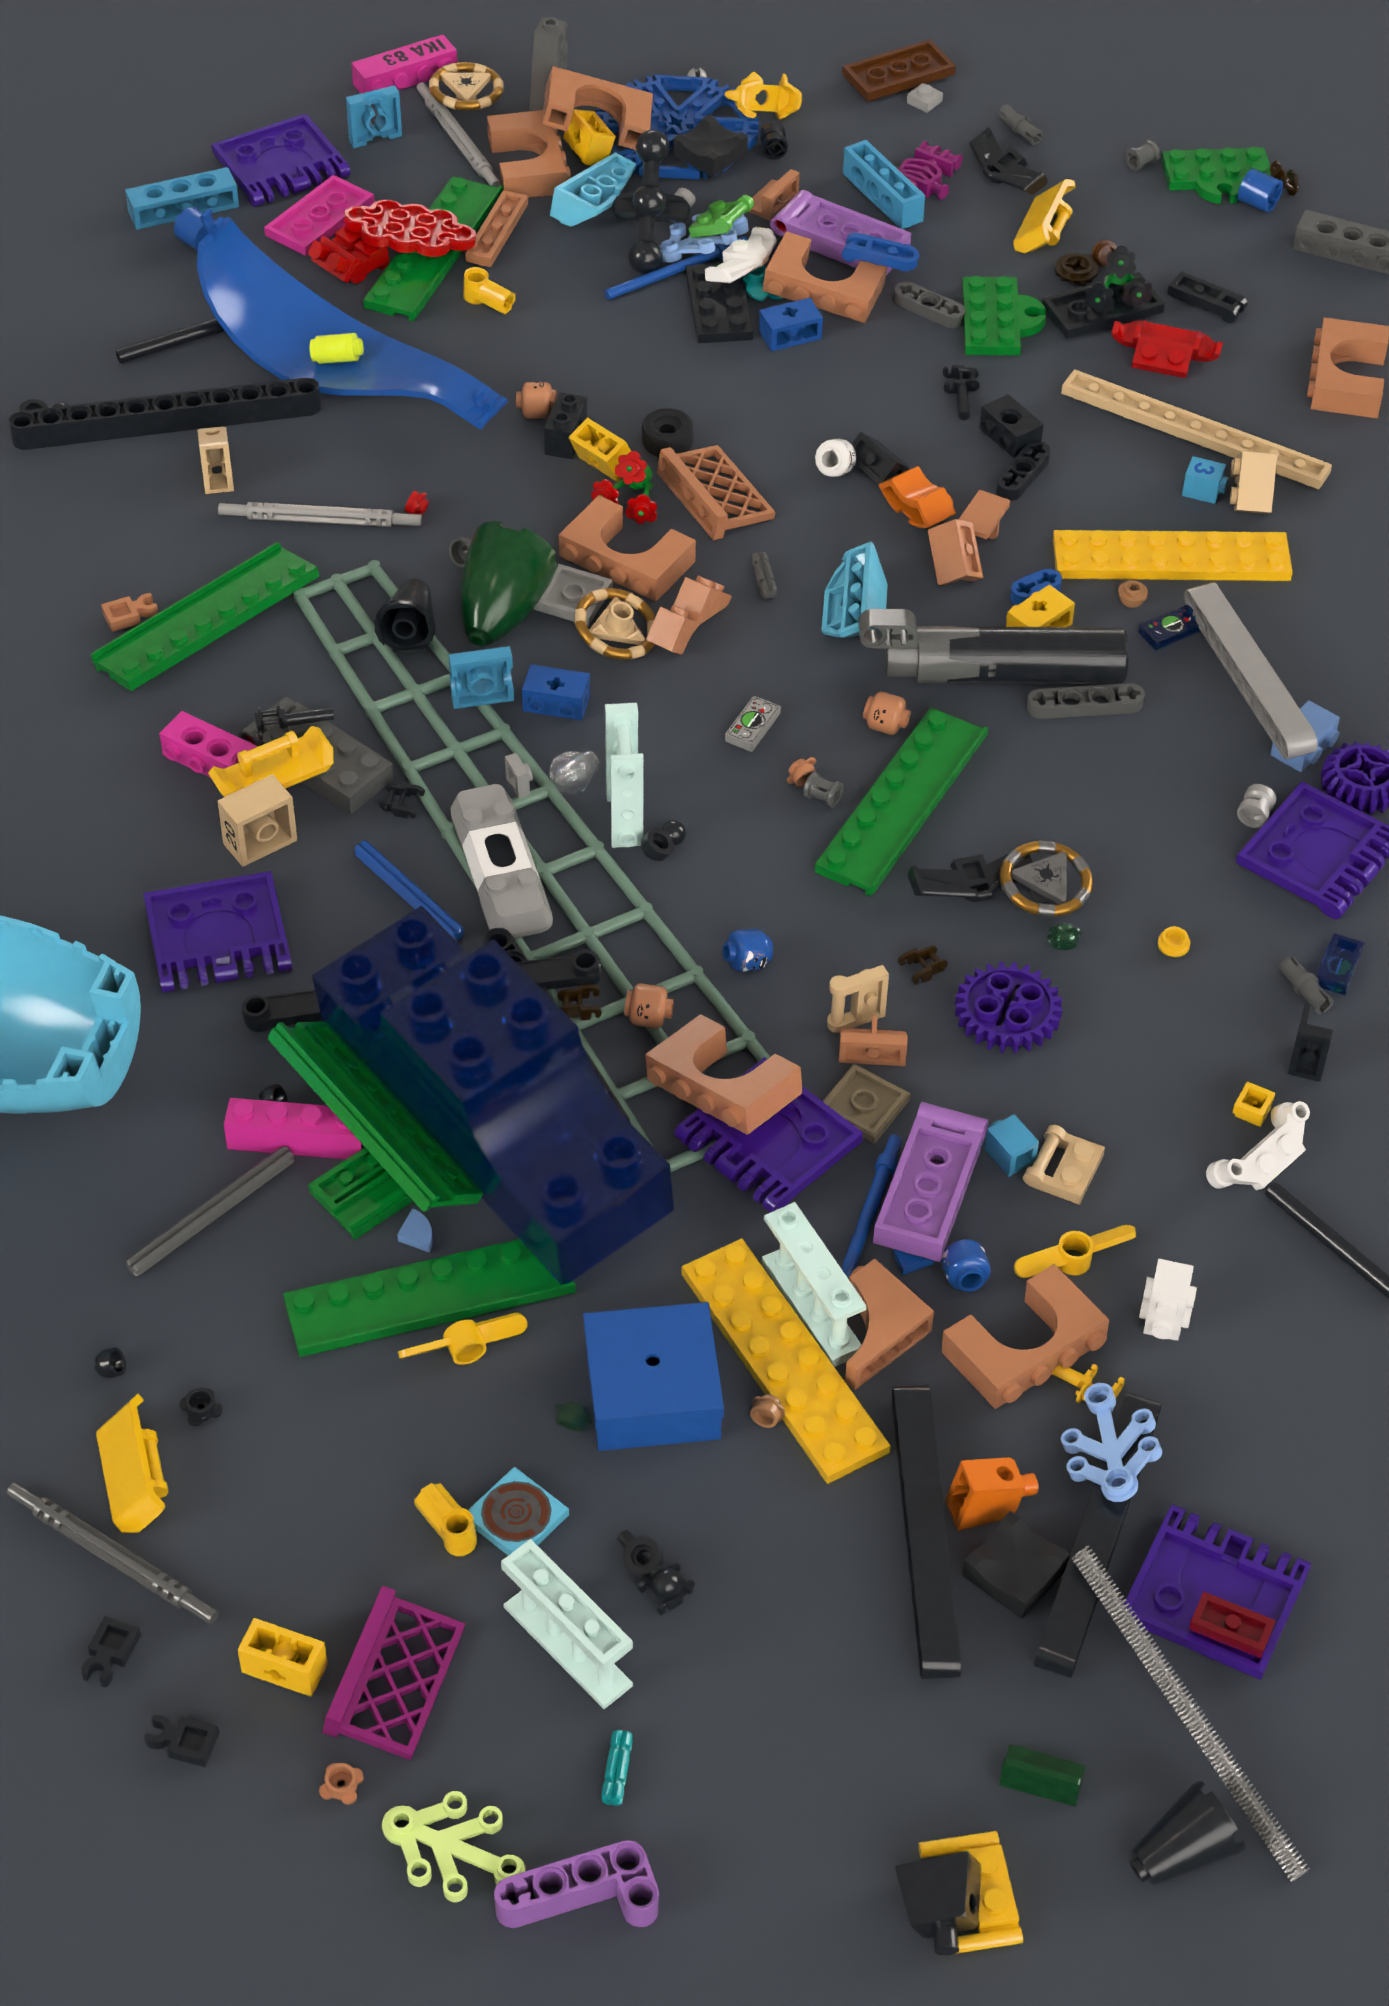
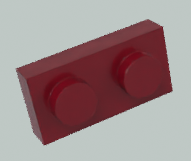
[1189,1591,1276,1658]

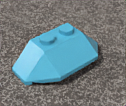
[821,541,888,638]

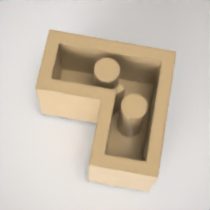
[1230,451,1277,514]

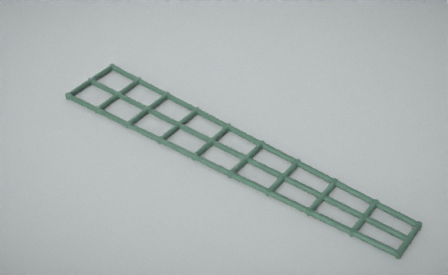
[293,560,770,1179]

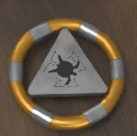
[1000,840,1093,917]

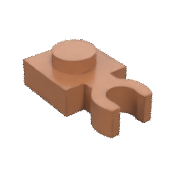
[101,593,158,632]

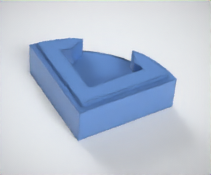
[397,1208,433,1253]

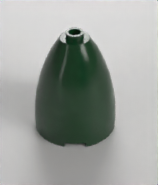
[460,521,558,646]

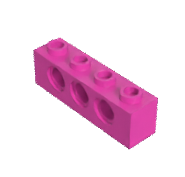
[159,711,258,778]

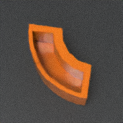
[878,466,956,528]

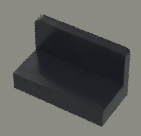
[851,432,911,484]
[1288,1004,1333,1082]

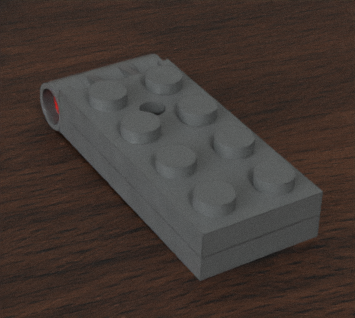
[239,697,393,815]

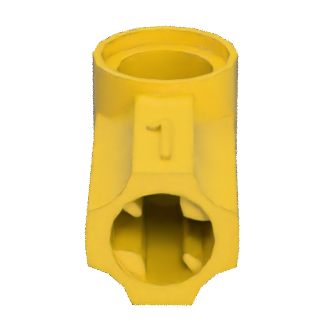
[463,267,516,315]
[414,1483,477,1556]

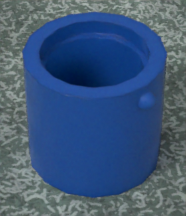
[1238,169,1283,213]
[174,207,208,251]

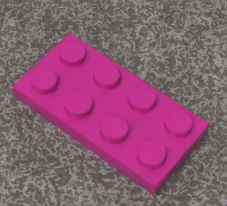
[264,175,375,256]

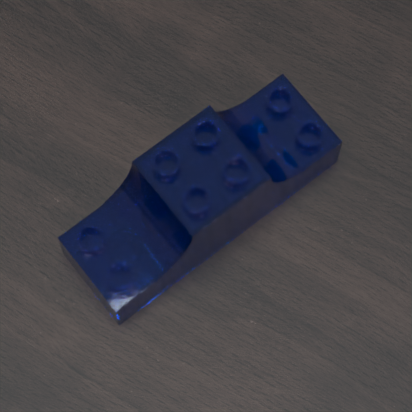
[312,906,674,1285]

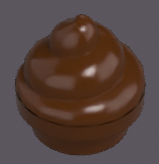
[1092,239,1117,267]

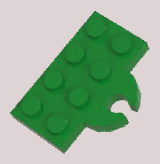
[1161,147,1271,204]
[962,276,1046,356]

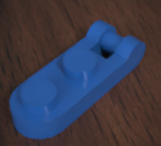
[841,232,919,271]

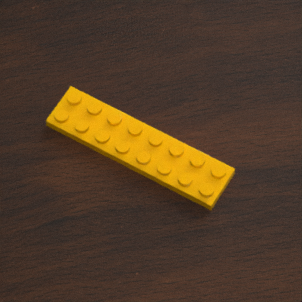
[1053,530,1293,581]
[681,1238,891,1484]

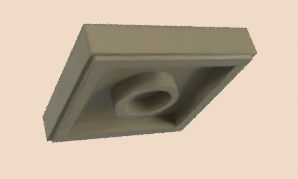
[823,1064,911,1144]

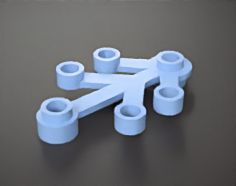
[660,214,749,263]
[1061,1383,1162,1502]

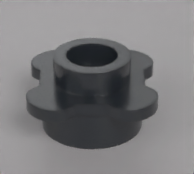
[180,1388,222,1426]

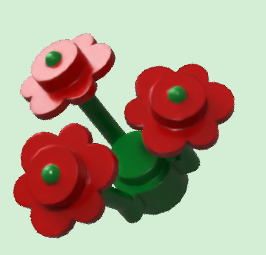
[591,451,657,524]

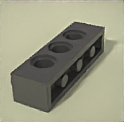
[1293,209,1389,275]

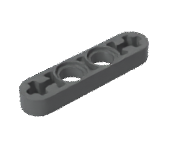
[1026,683,1145,719]

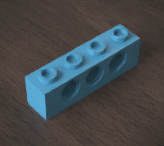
[843,140,925,229]
[125,167,239,230]

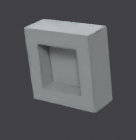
[907,83,943,113]
[505,753,533,799]

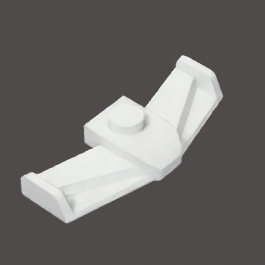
[705,227,777,283]

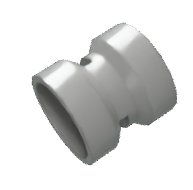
[1237,784,1277,828]

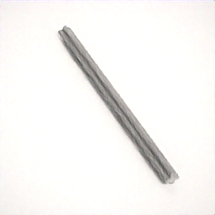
[1072,1546,1310,1882]

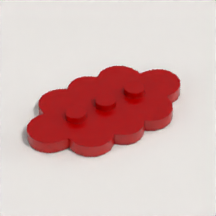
[343,200,476,257]

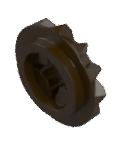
[1055,253,1098,286]

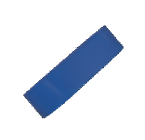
[1010,569,1062,605]

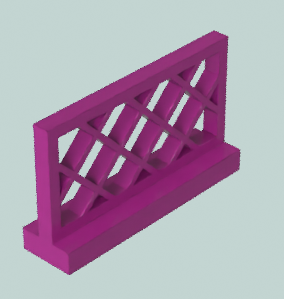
[322,1586,466,1761]

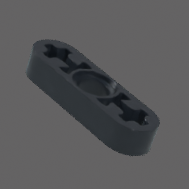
[996,441,1050,501]

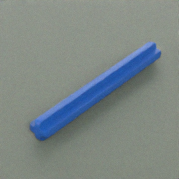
[354,840,464,943]

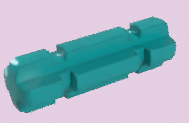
[601,1729,633,1806]

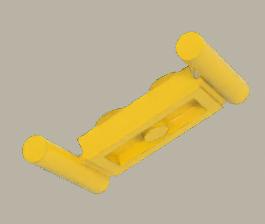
[918,1831,1023,1956]

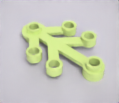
[382,1791,525,1902]

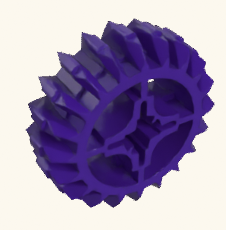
[1320,740,1389,816]

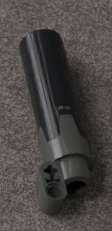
[858,609,1129,685]

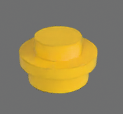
[1158,926,1191,957]

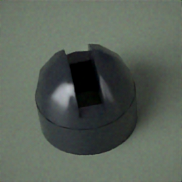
[259,1084,288,1102]
[95,1347,126,1378]

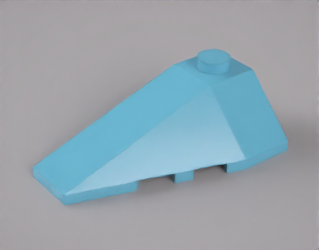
[550,152,636,227]

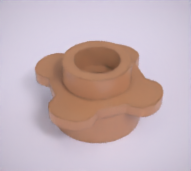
[786,757,817,787]
[319,1763,364,1805]

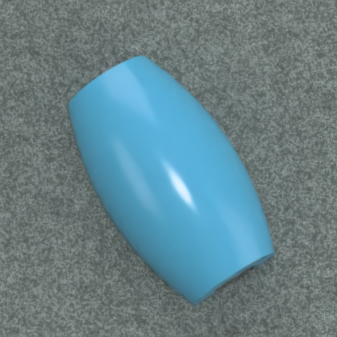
[0,915,141,1114]

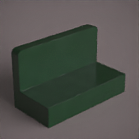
[999,1744,1086,1807]

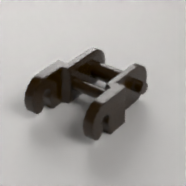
[1270,161,1299,196]
[898,945,948,985]
[557,984,602,1020]

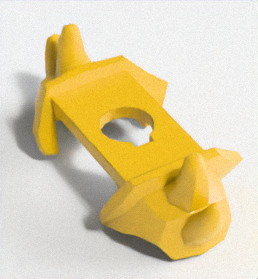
[724,71,802,120]

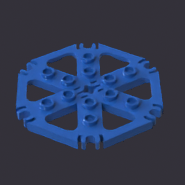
[595,74,759,180]

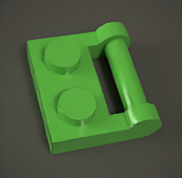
[688,195,754,238]

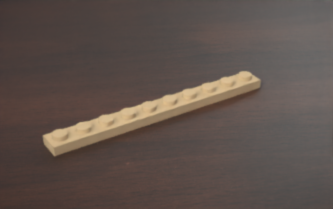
[1061,369,1332,489]

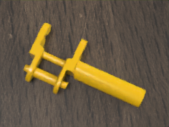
[1052,1364,1125,1403]

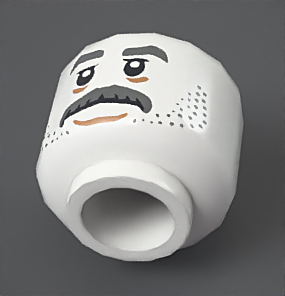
[815,438,856,477]

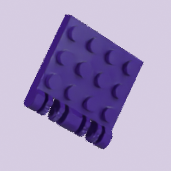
[212,113,350,207]
[1236,781,1389,919]
[143,871,292,993]
[674,1057,863,1212]
[1124,1504,1312,1680]

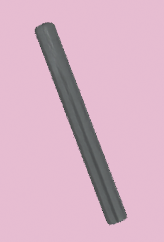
[125,1146,295,1277]

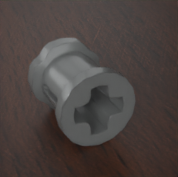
[1125,139,1160,171]
[803,771,844,808]

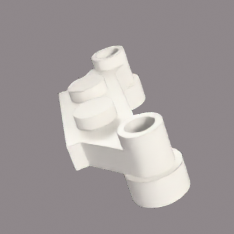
[1206,1101,1310,1191]

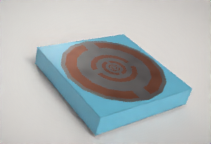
[468,1467,569,1556]

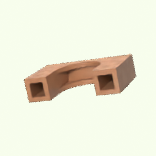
[542,66,653,150]
[487,110,571,198]
[762,231,888,323]
[1307,317,1389,419]
[559,495,696,602]
[645,1014,802,1135]
[942,1264,1109,1409]

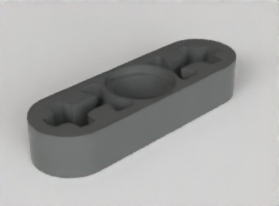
[894,282,965,328]

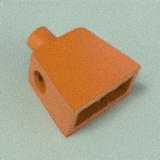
[945,1457,1038,1531]

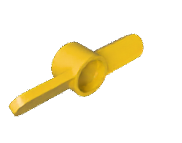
[1014,1225,1136,1278]
[398,1313,528,1365]

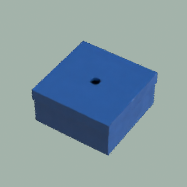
[583,1302,724,1451]

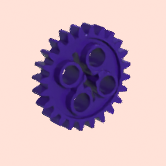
[955,961,1063,1053]

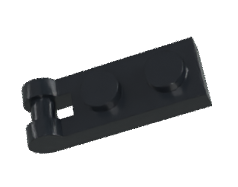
[1167,271,1248,323]

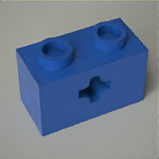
[759,298,823,352]
[522,664,590,720]

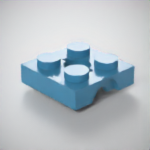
[346,85,402,148]
[449,646,514,709]

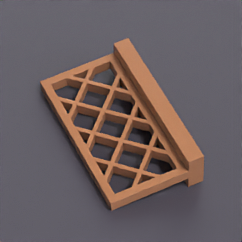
[656,445,776,541]

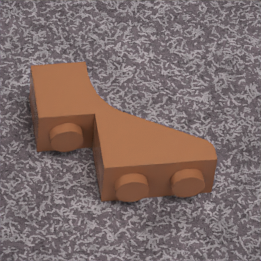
[646,576,732,655]

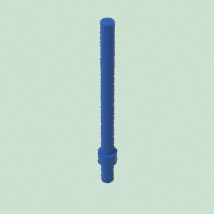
[604,236,748,300]
[841,1134,902,1279]

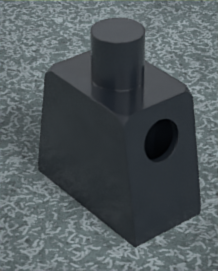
[895,1851,981,1955]

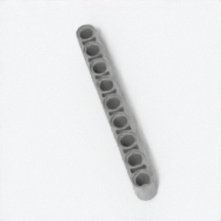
[1184,582,1317,760]

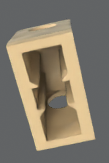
[197,427,234,494]

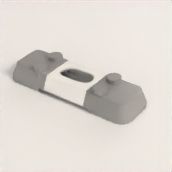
[450,784,553,938]

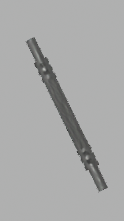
[7,1482,219,1625]

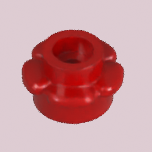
[404,490,429,516]

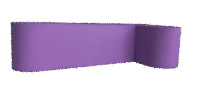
[494,1840,659,1928]

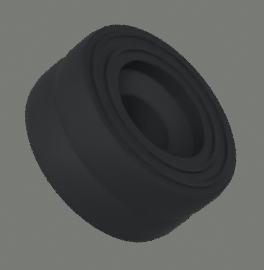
[642,408,693,457]

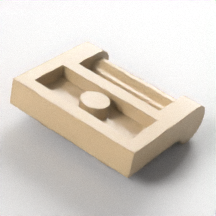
[827,965,889,1033]
[1023,1125,1105,1205]

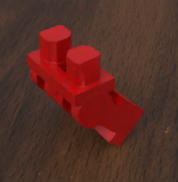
[308,226,389,284]

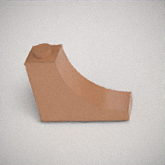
[845,1259,934,1390]

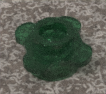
[1047,923,1081,950]
[555,1401,592,1432]

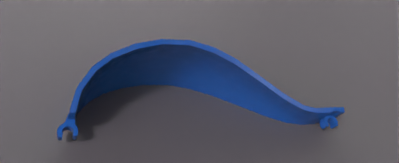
[197,209,508,430]

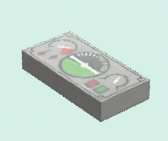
[725,696,781,752]

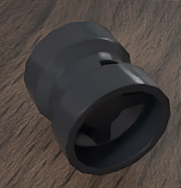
[760,122,788,159]

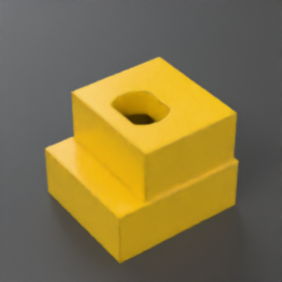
[1232,1081,1275,1127]

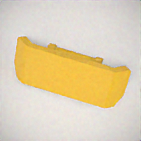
[1013,179,1076,253]
[208,726,334,797]
[96,1394,169,1533]

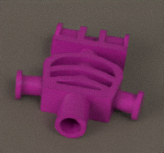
[896,141,963,200]

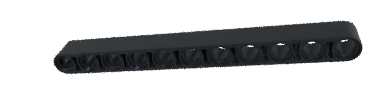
[9,378,321,450]

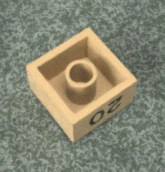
[217,774,297,867]

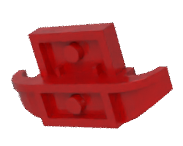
[1112,320,1223,378]

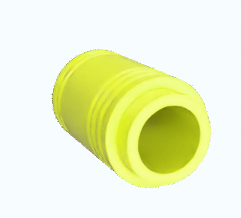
[310,333,364,364]

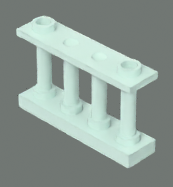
[605,703,643,848]
[762,1202,867,1367]
[501,1539,633,1709]

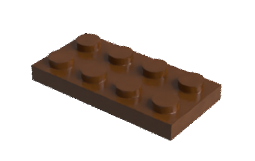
[842,39,956,101]

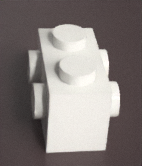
[1139,1259,1197,1341]

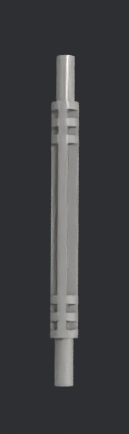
[416,82,501,188]
[218,502,422,527]

